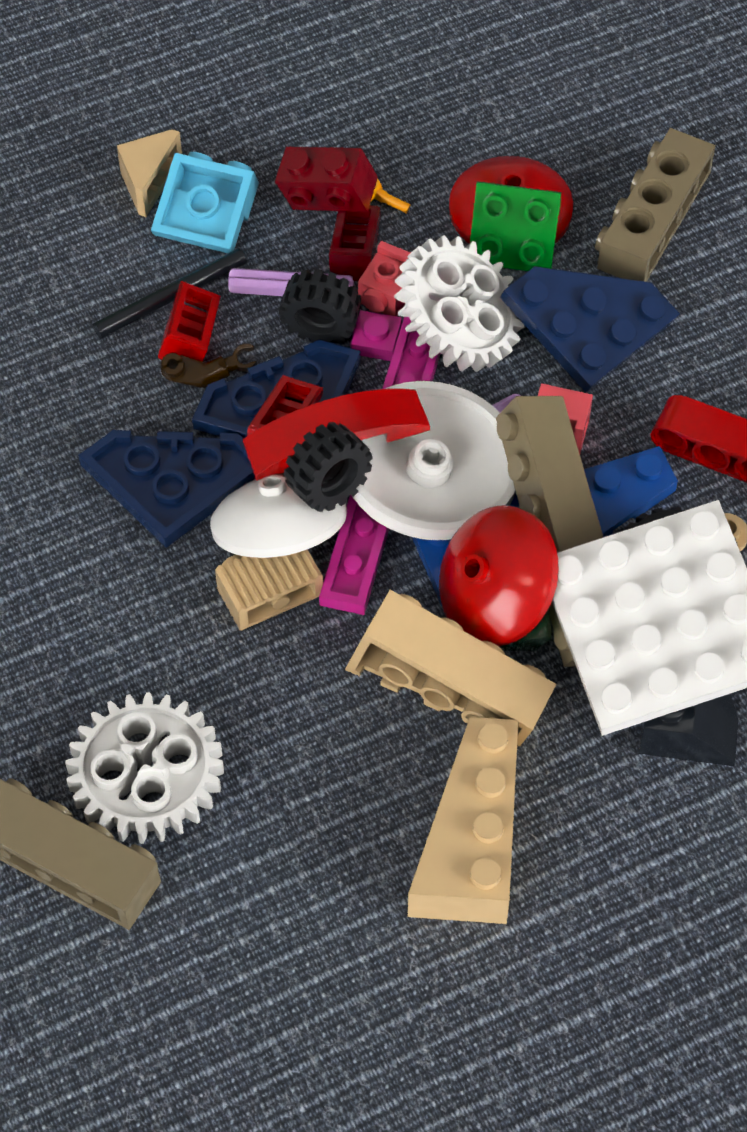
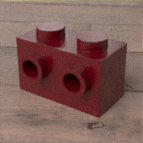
[275,147,378,212]

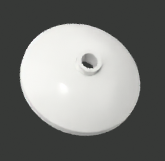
[210,474,347,558]

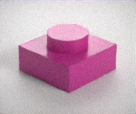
[351,310,402,361]

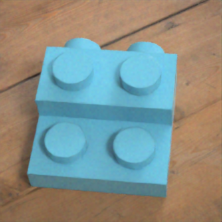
[151,152,259,254]

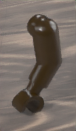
[161,344,257,388]

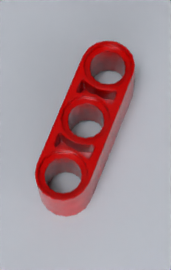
[650,395,747,483]

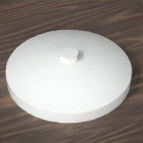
[352,381,516,540]

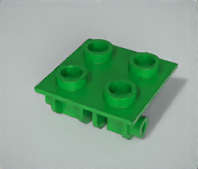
[470,181,562,271]

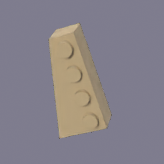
[345,590,556,746]
[408,717,518,924]

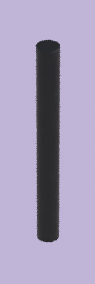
[93,248,247,339]

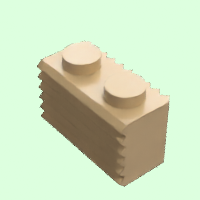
[215,549,323,631]

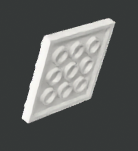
[552,500,747,736]

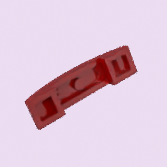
[243,389,430,481]

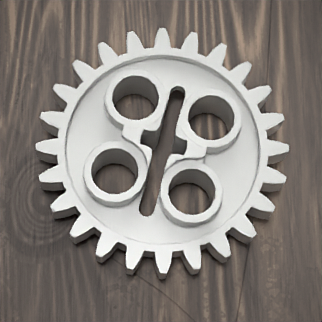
[394,235,524,372]
[65,692,224,844]

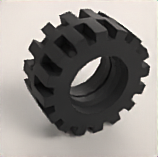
[279,269,361,344]
[284,422,373,512]

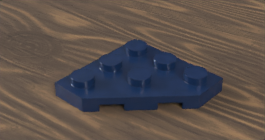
[500,266,680,393]
[192,340,361,438]
[78,430,256,548]

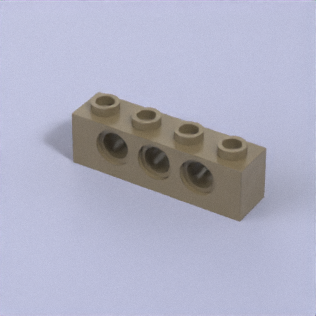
[595,128,716,282]

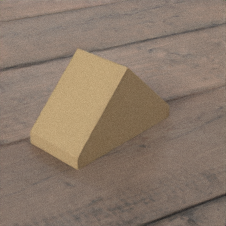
[117,129,182,217]

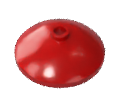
[449,156,573,244]
[439,505,559,646]

